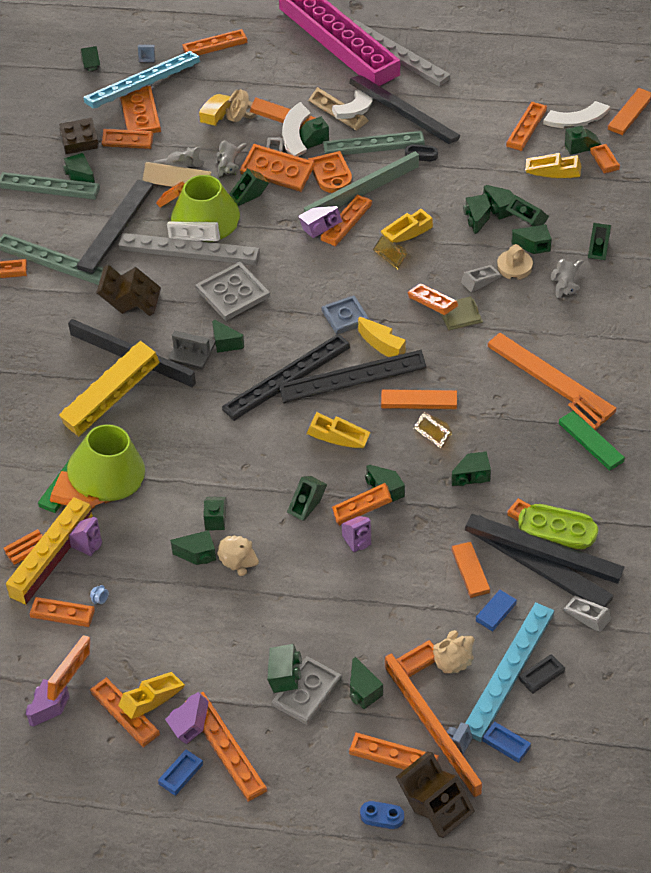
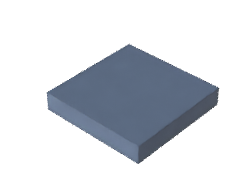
[321,295,369,335]

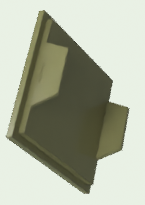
[440,296,483,331]

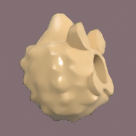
[217,535,259,576]
[432,630,475,673]

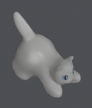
[216,140,247,177]
[154,146,204,168]
[551,259,583,298]

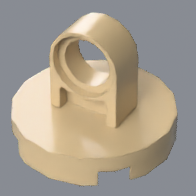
[226,89,257,122]
[497,244,533,280]

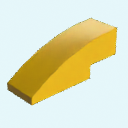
[199,94,231,126]
[526,153,581,178]
[381,209,433,243]
[358,317,406,357]
[306,412,370,448]
[118,672,185,719]

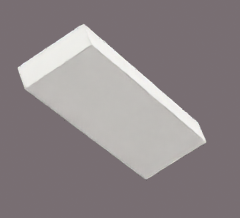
[167,222,220,241]

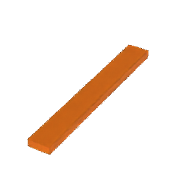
[488,333,616,423]
[385,653,482,797]

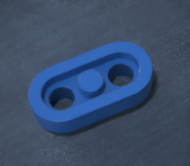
[360,801,404,829]

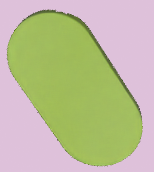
[518,504,598,549]

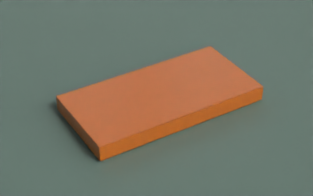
[120,86,161,133]
[240,144,315,192]

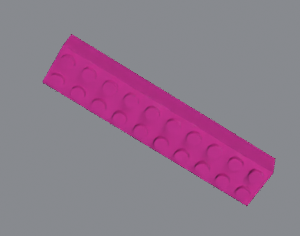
[279,0,400,86]

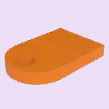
[308,151,352,193]

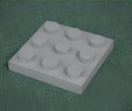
[195,262,270,321]

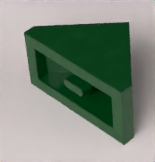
[212,319,245,353]

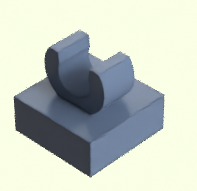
[138,45,155,62]
[447,723,473,754]

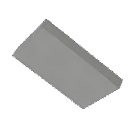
[272,656,342,725]

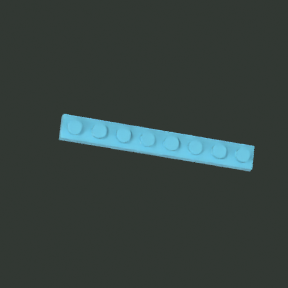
[83,51,200,108]
[465,602,554,742]

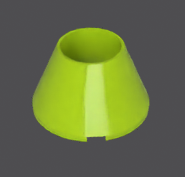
[171,175,240,242]
[67,425,145,501]

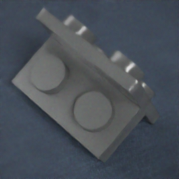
[169,330,215,369]

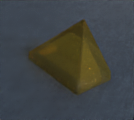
[373,235,407,269]
[413,412,452,449]

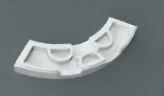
[332,90,373,119]
[543,101,610,128]
[282,102,311,157]

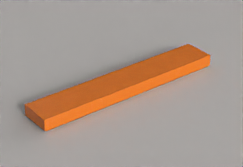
[185,692,267,802]

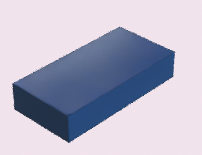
[476,590,517,632]
[482,721,531,763]
[158,749,203,796]

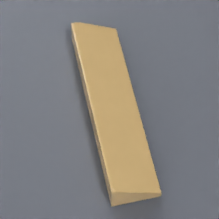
[308,87,369,131]
[143,162,211,187]

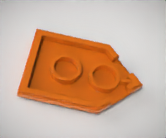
[50,471,111,509]

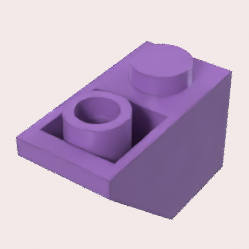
[299,206,342,238]
[342,516,371,552]
[69,517,102,556]
[26,679,70,726]
[165,692,209,744]

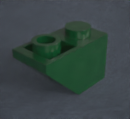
[482,185,514,220]
[463,194,490,234]
[511,224,552,254]
[451,451,491,486]
[365,465,405,504]

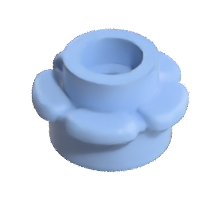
[90,585,109,605]

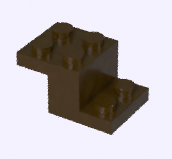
[59,118,99,155]
[96,264,161,316]
[395,751,475,838]

